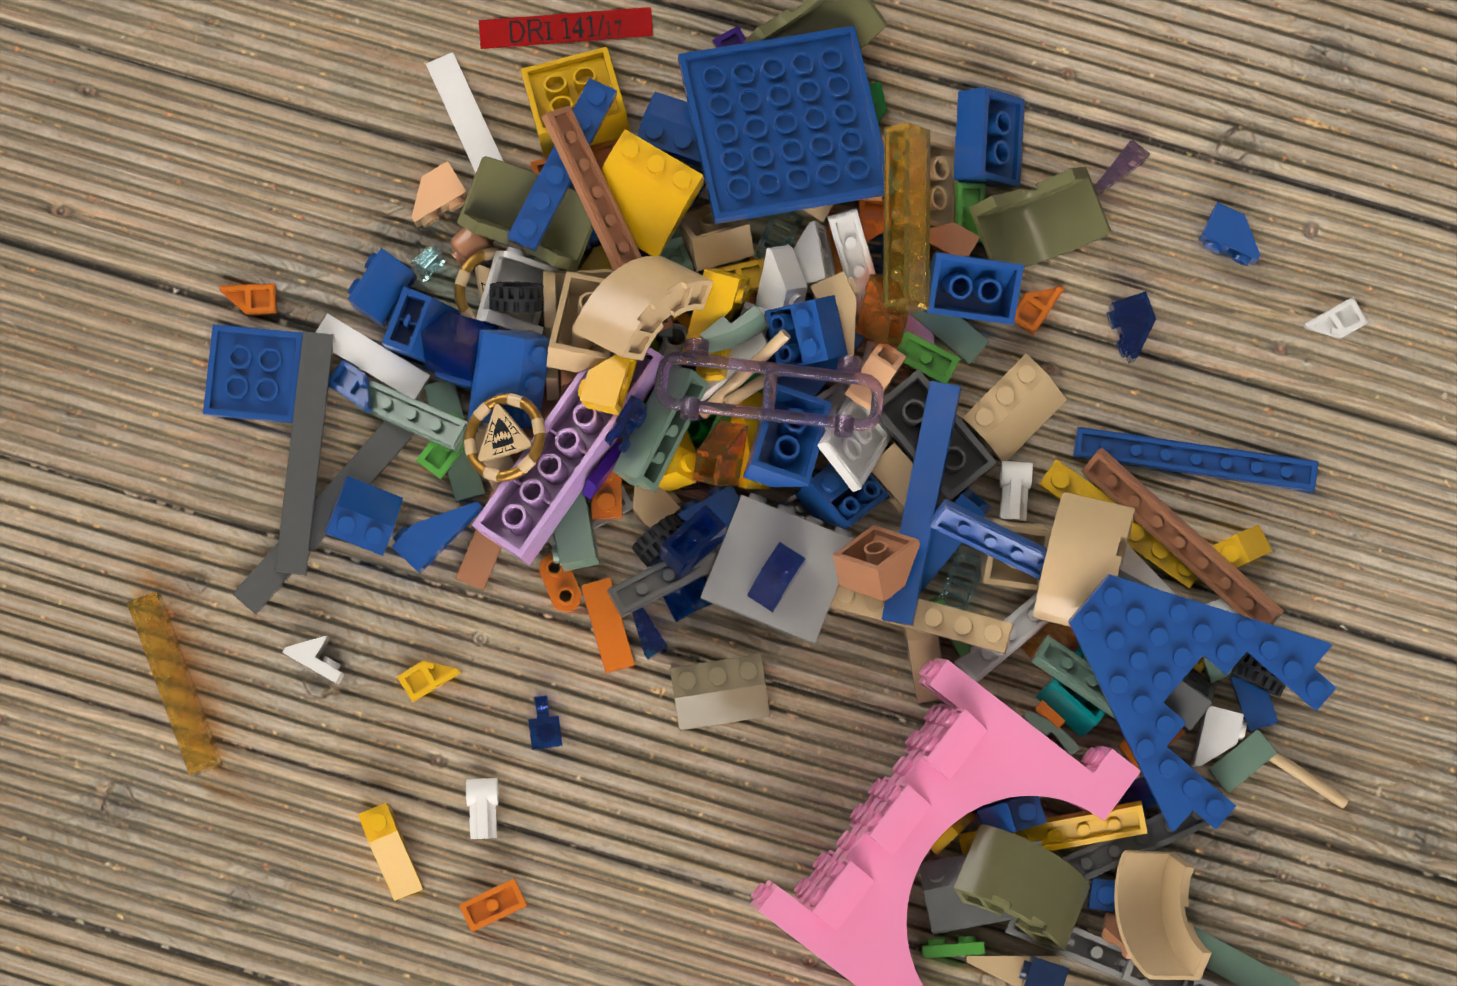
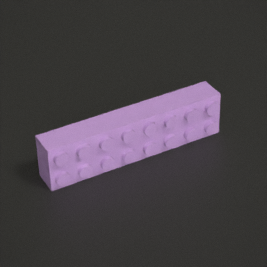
[472,347,668,566]

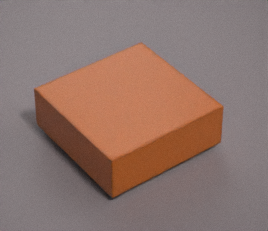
[1034,700,1065,729]

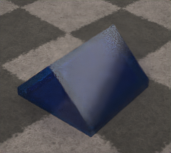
[421,311,499,382]

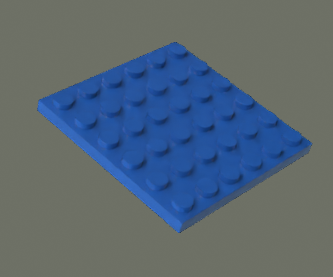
[678,26,894,224]

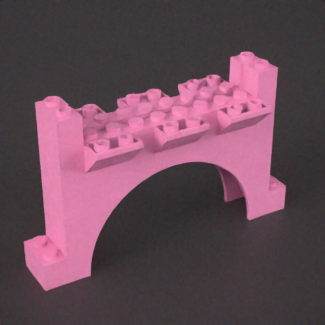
[750,658,1141,986]

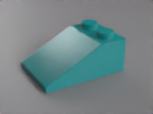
[1036,645,1106,737]

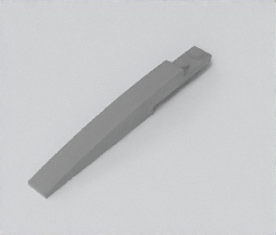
[1004,919,1220,986]

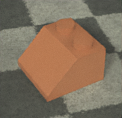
[833,525,920,601]

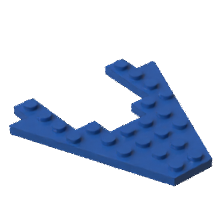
[1068,574,1337,832]

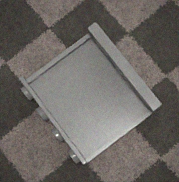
[700,493,854,645]

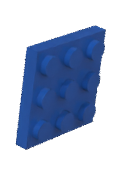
[203,324,303,423]

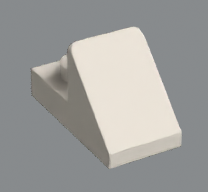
[282,636,345,685]

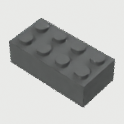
[871,369,997,502]

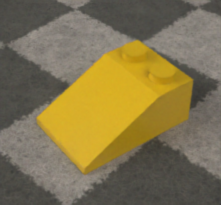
[681,268,752,360]

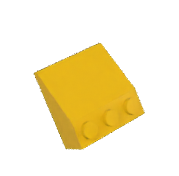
[520,47,630,157]
[601,129,704,256]

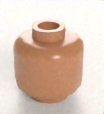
[451,227,495,265]

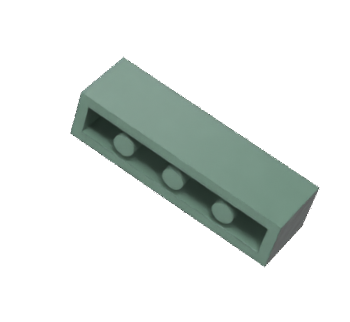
[612,364,709,492]
[552,491,600,572]

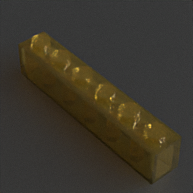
[883,123,930,313]
[127,591,223,776]

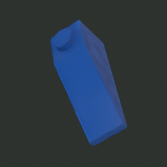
[391,501,483,574]

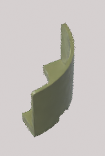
[743,0,887,50]
[457,156,593,272]
[969,167,1111,268]
[954,824,1090,951]

